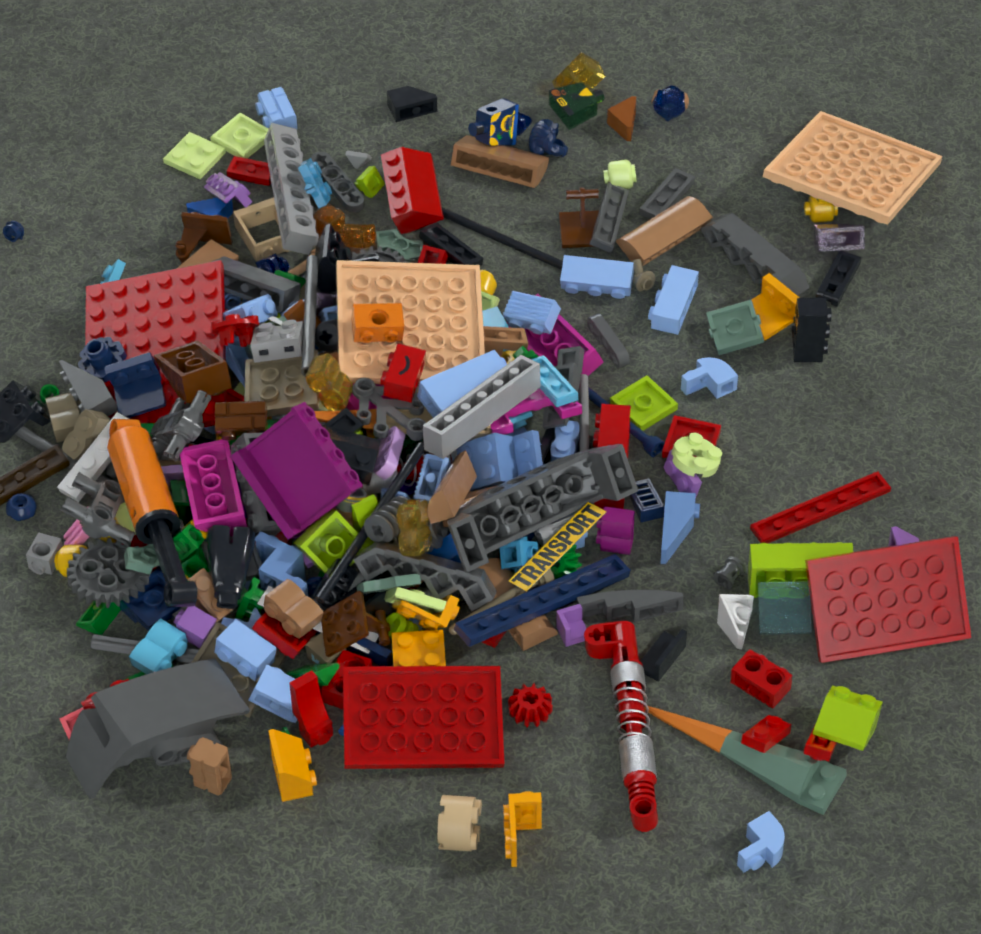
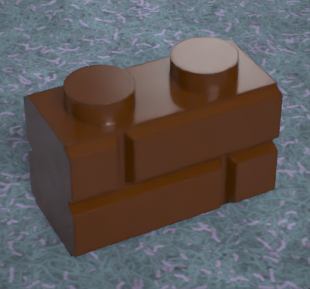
[215,401,268,440]

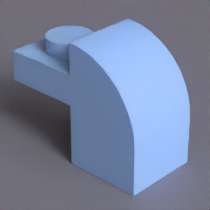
[681,357,738,399]
[737,811,785,873]

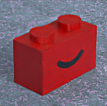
[380,343,426,403]

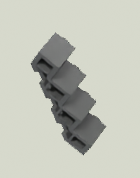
[700,213,810,295]
[353,541,497,611]

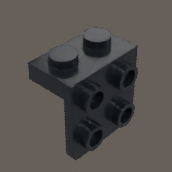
[0,380,51,443]

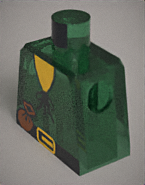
[549,82,604,130]

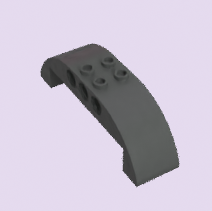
[447,444,638,573]

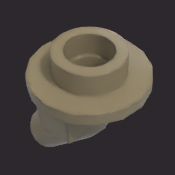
[632,259,656,292]

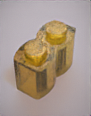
[305,353,353,411]
[397,499,432,556]

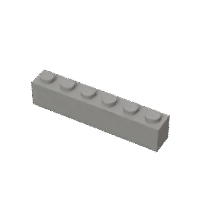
[423,355,541,459]

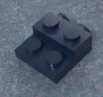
[119,569,182,631]

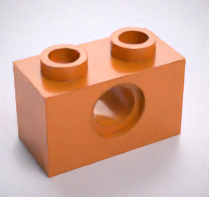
[351,303,404,343]

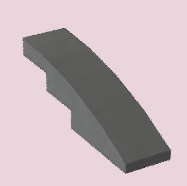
[542,346,584,429]
[576,590,684,622]

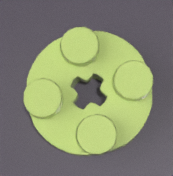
[671,433,722,477]

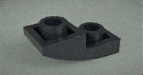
[310,558,358,611]

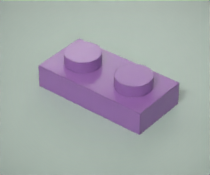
[663,450,702,498]

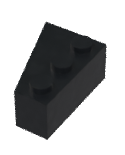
[792,298,832,362]

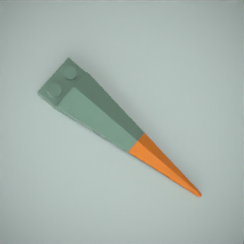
[645,706,847,815]

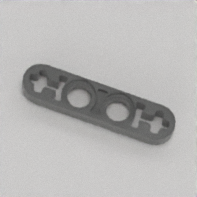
[311,152,364,213]

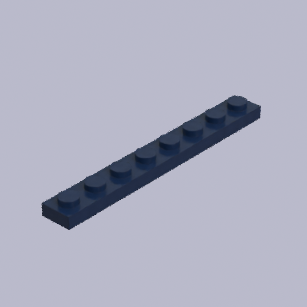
[454,554,631,647]

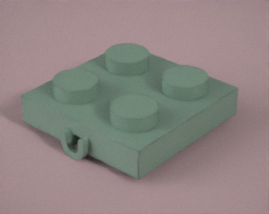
[706,300,764,355]

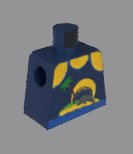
[468,98,519,145]

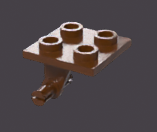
[559,187,599,248]
[175,212,233,263]
[321,590,390,657]

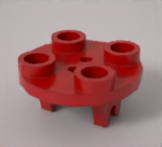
[211,314,259,347]

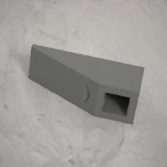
[59,360,118,416]

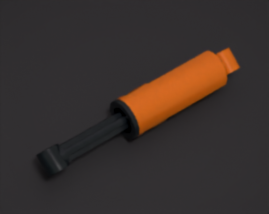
[107,419,198,607]

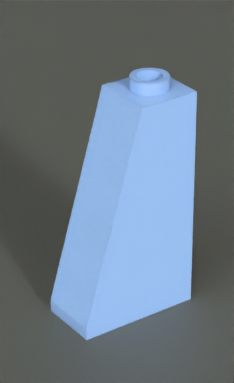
[417,350,507,418]

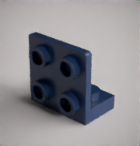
[104,352,166,418]

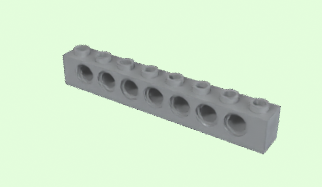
[264,123,319,255]

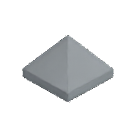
[345,150,372,169]

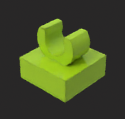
[354,166,385,198]

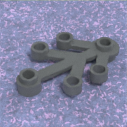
[352,378,426,441]

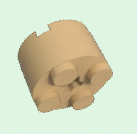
[437,795,482,852]

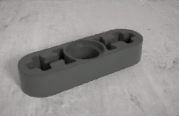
[587,313,630,369]

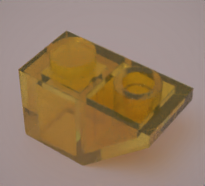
[552,52,605,96]

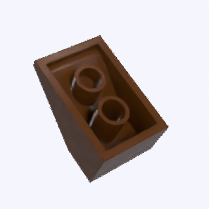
[154,341,232,403]

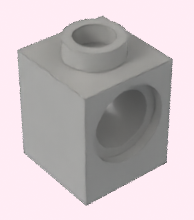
[26,532,63,575]

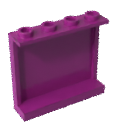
[230,402,363,540]

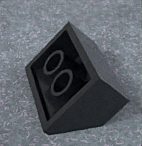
[321,425,381,486]

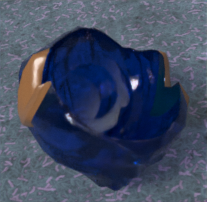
[651,85,689,121]

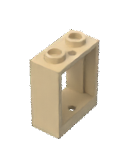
[233,197,289,262]

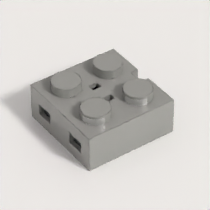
[250,320,303,363]

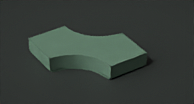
[373,229,424,263]
[124,544,160,574]
[357,574,421,594]

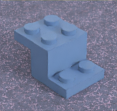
[456,430,543,492]
[255,531,308,596]

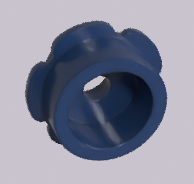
[3,220,24,242]

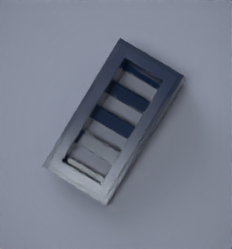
[629,478,665,523]

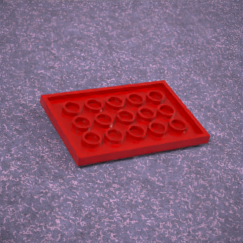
[805,536,971,663]
[343,666,505,769]

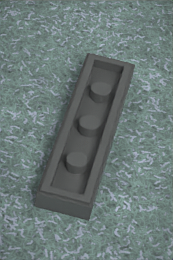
[590,181,629,253]

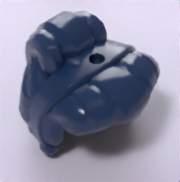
[529,119,568,157]

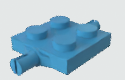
[298,158,332,208]

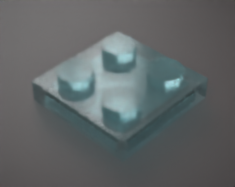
[758,582,812,635]

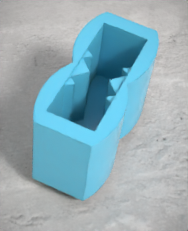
[129,619,188,674]

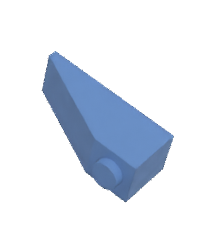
[661,491,700,564]

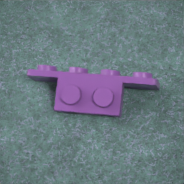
[204,172,252,208]

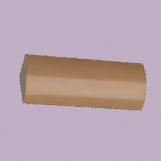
[427,450,477,524]

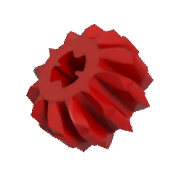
[508,683,553,728]

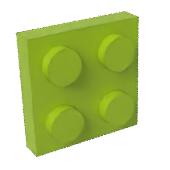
[610,375,678,431]

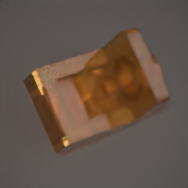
[339,223,376,248]

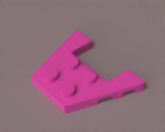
[491,388,582,435]

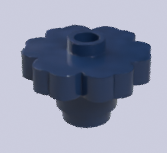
[78,337,127,383]

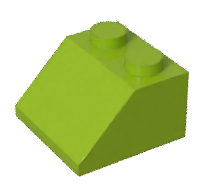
[294,509,370,574]
[813,685,883,751]

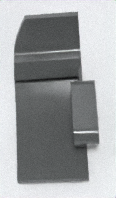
[66,659,250,800]

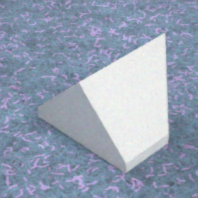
[717,594,754,649]

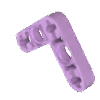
[373,426,405,480]

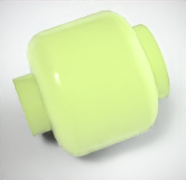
[603,160,637,189]

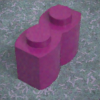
[596,507,635,555]

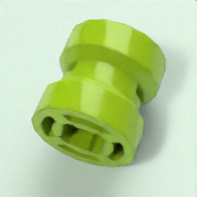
[386,613,419,639]

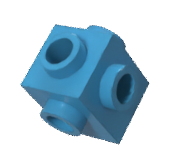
[500,537,539,574]

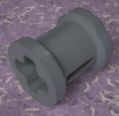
[713,556,746,590]

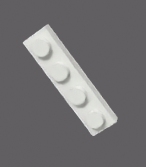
[57,412,129,502]

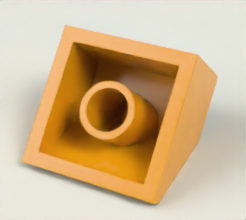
[268,729,317,802]

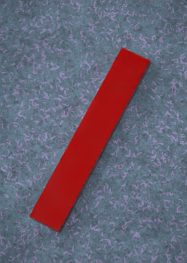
[750,471,891,544]

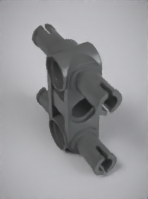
[150,390,212,461]
[60,472,135,547]

